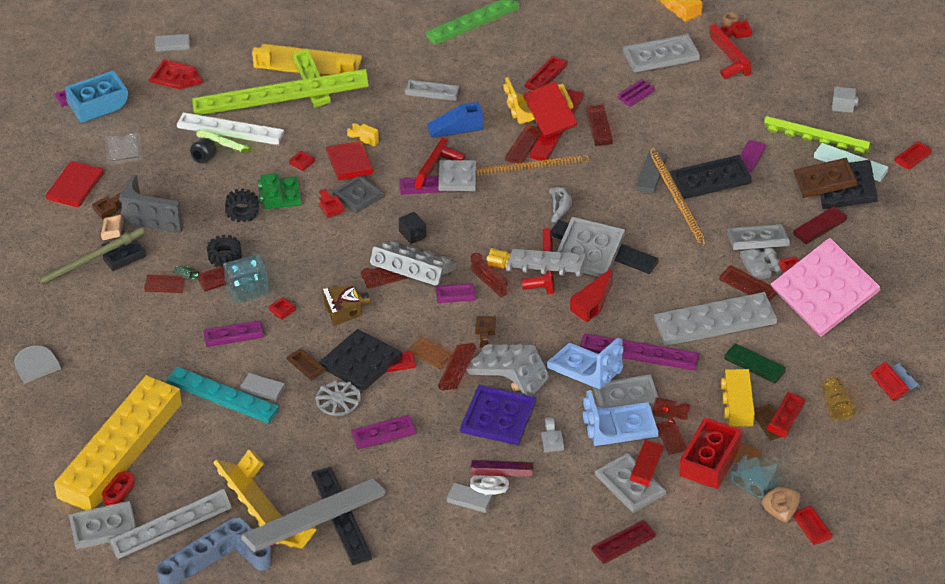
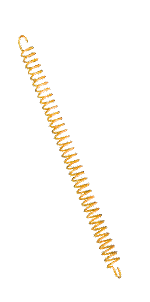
[651,148,705,246]
[476,155,589,176]

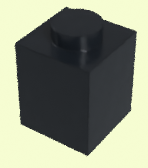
[398,212,426,244]

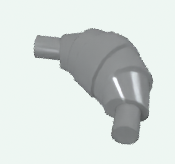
[549,187,573,224]

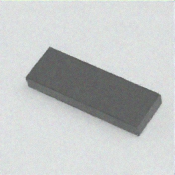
[636,151,667,194]

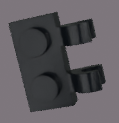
[101,237,146,271]

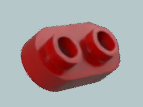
[102,471,135,506]

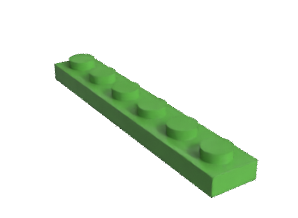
[426,0,519,45]

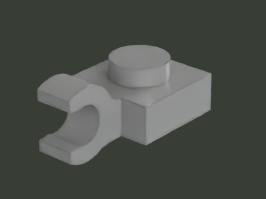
[541,417,564,452]

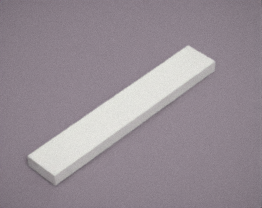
[177,112,284,145]

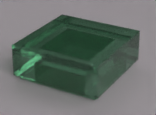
[173,265,200,280]

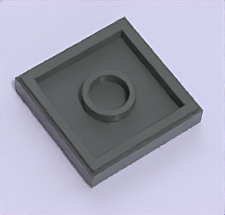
[332,176,384,213]

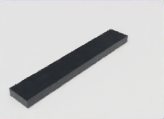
[550,220,658,274]
[311,467,372,566]

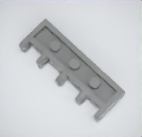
[506,249,587,277]

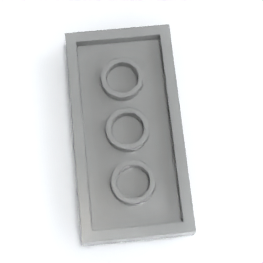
[623,34,700,73]

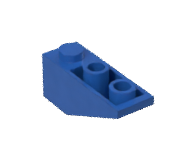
[427,102,483,138]

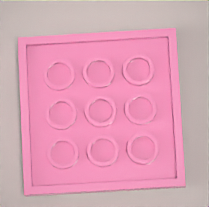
[771,238,881,337]

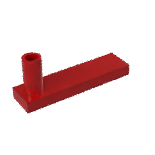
[709,24,752,79]
[414,137,466,190]
[522,228,555,294]

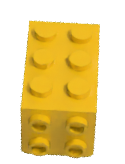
[503,77,573,124]

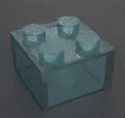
[223,254,270,305]

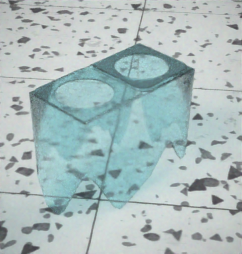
[731,453,783,499]

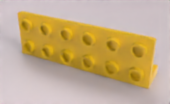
[252,44,362,76]
[213,449,317,548]

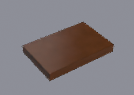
[793,158,857,198]

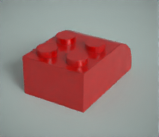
[679,417,742,489]

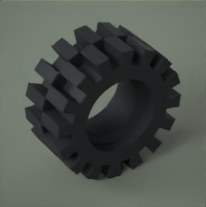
[225,188,259,222]
[207,235,242,268]

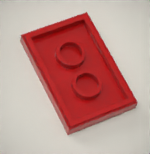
[523,81,577,139]
[326,140,373,180]
[46,161,104,208]

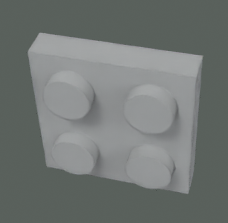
[439,160,476,191]

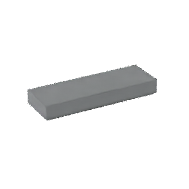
[405,80,460,101]

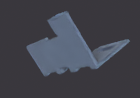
[892,362,922,392]

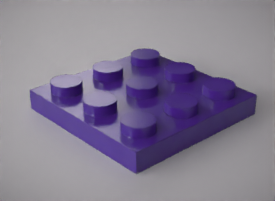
[460,385,536,446]

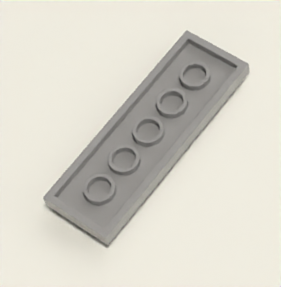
[654,292,777,346]

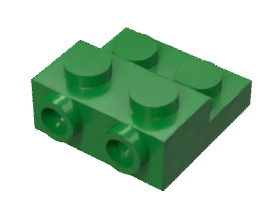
[257,173,301,209]

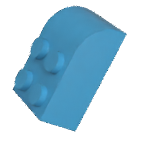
[65,70,128,123]

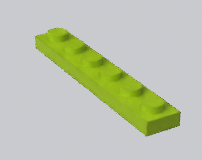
[764,116,871,155]

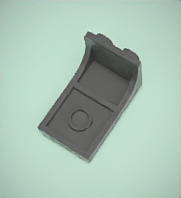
[119,174,183,233]

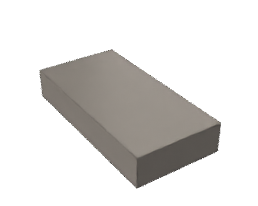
[155,34,190,51]
[240,373,285,402]
[447,483,493,513]

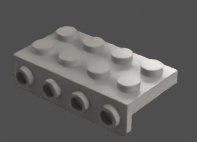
[370,240,457,285]

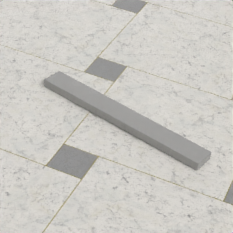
[241,478,386,552]

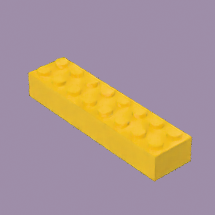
[54,375,182,511]

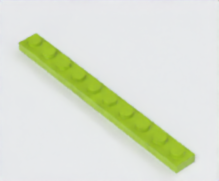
[192,69,369,115]

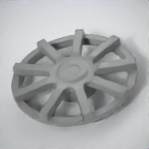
[316,380,361,416]

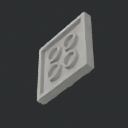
[557,217,626,277]

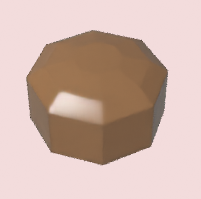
[722,12,740,26]

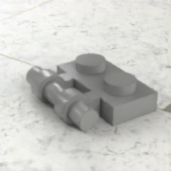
[740,247,783,281]

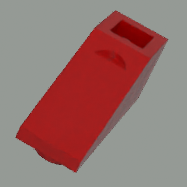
[570,270,613,322]

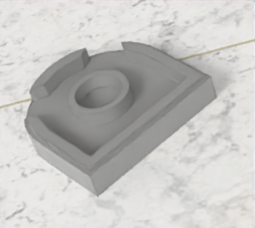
[14,346,61,384]

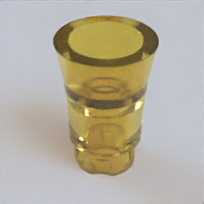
[822,377,856,421]

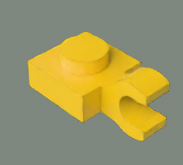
[347,123,379,147]

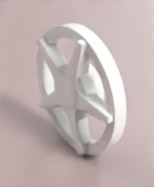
[470,475,509,495]

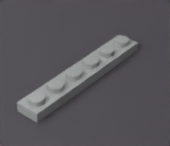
[108,489,232,559]

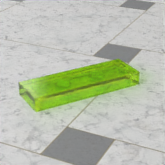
[196,129,251,154]

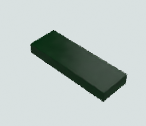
[724,343,786,384]

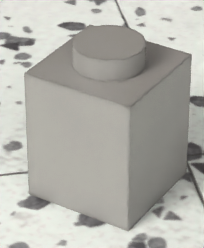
[832,86,859,113]

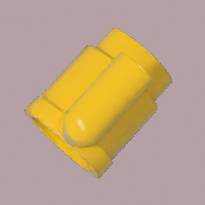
[486,248,511,269]

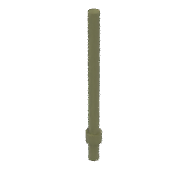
[40,227,145,284]

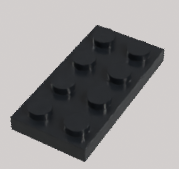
[670,155,752,199]

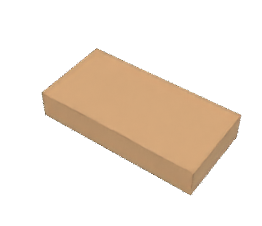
[101,215,124,240]

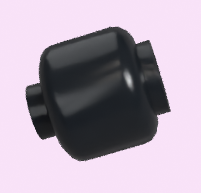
[190,137,217,164]

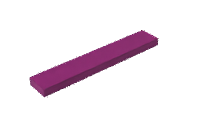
[580,333,699,371]

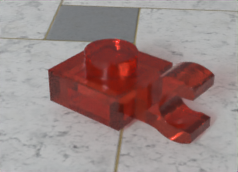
[653,397,690,420]

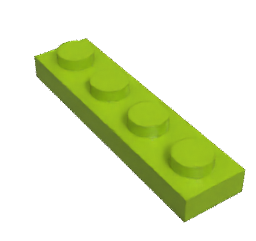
[292,49,331,108]

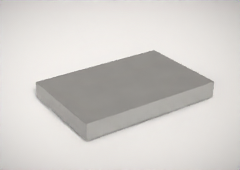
[727,224,790,250]
[593,374,661,408]
[595,453,666,513]
[68,501,137,550]

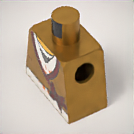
[322,285,370,326]

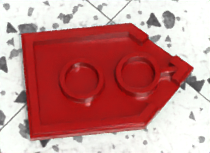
[148,59,203,90]

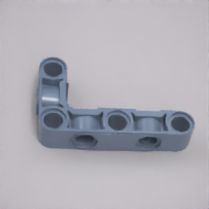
[157,518,272,584]

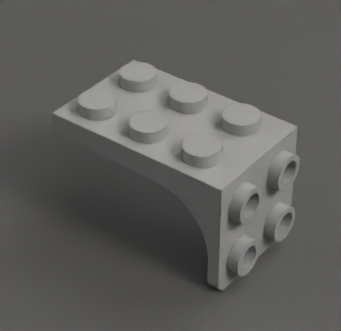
[466,344,549,397]

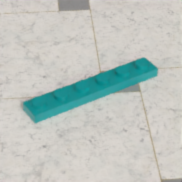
[167,367,279,424]

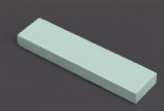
[814,143,888,182]

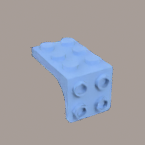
[547,338,623,389]
[583,390,658,446]

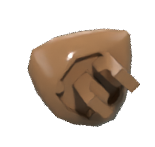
[761,487,801,523]

